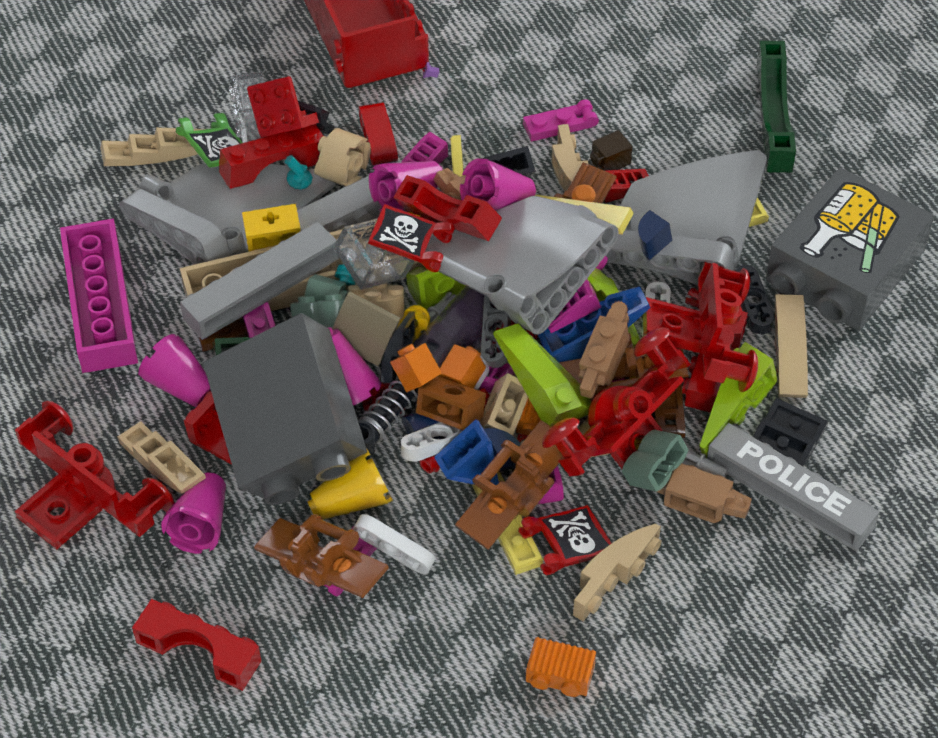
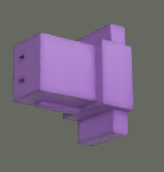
[423,62,439,78]

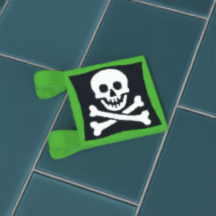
[176,113,243,168]

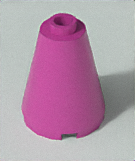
[460,158,536,210]
[369,161,443,211]
[328,327,381,405]
[138,334,211,408]
[162,473,226,554]

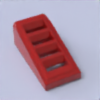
[604,168,649,203]

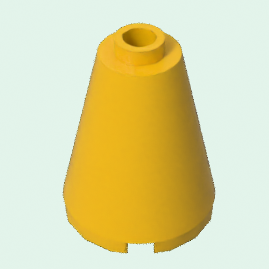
[307,448,393,520]

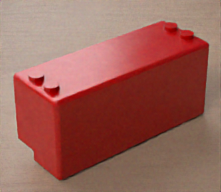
[304,0,429,88]

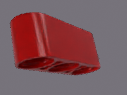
[358,102,398,166]

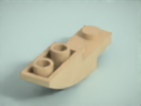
[551,124,588,191]
[573,524,662,622]

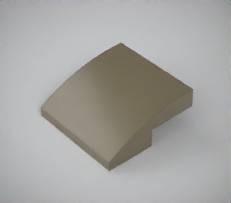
[332,291,400,366]

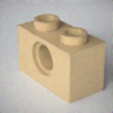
[479,373,528,436]

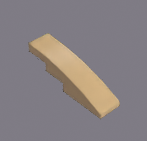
[100,127,206,166]
[775,294,808,398]
[117,421,206,494]

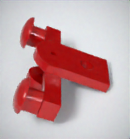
[643,262,759,392]
[542,327,691,477]
[15,401,175,550]

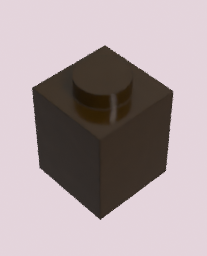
[590,130,633,171]

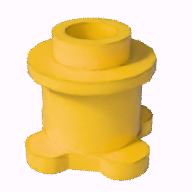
[396,305,430,341]

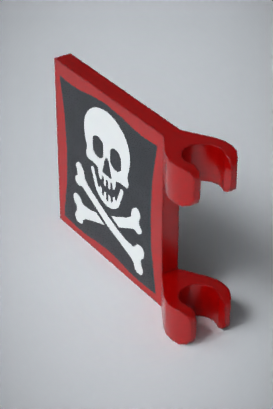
[368,204,455,272]
[518,505,612,575]

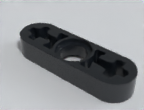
[735,265,774,335]

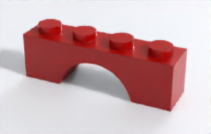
[219,124,323,189]
[393,175,502,241]
[682,311,748,413]
[132,599,261,691]

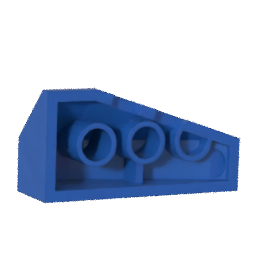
[538,286,651,363]

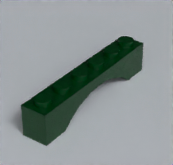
[757,41,796,173]

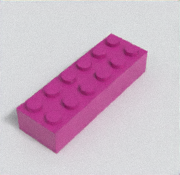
[60,218,138,373]

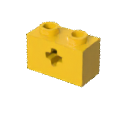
[242,204,301,252]

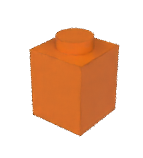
[390,343,442,392]
[440,344,486,389]

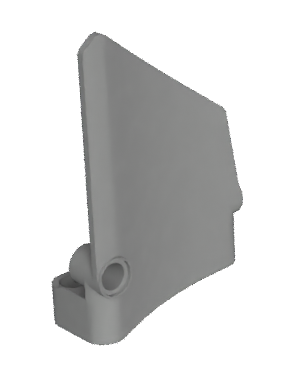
[606,150,767,285]
[119,163,337,265]
[425,196,619,335]

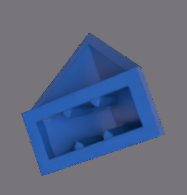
[434,419,499,485]

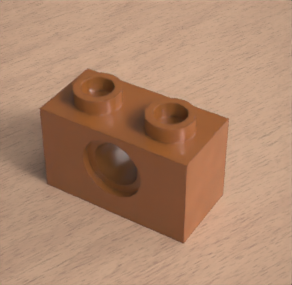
[416,376,486,430]

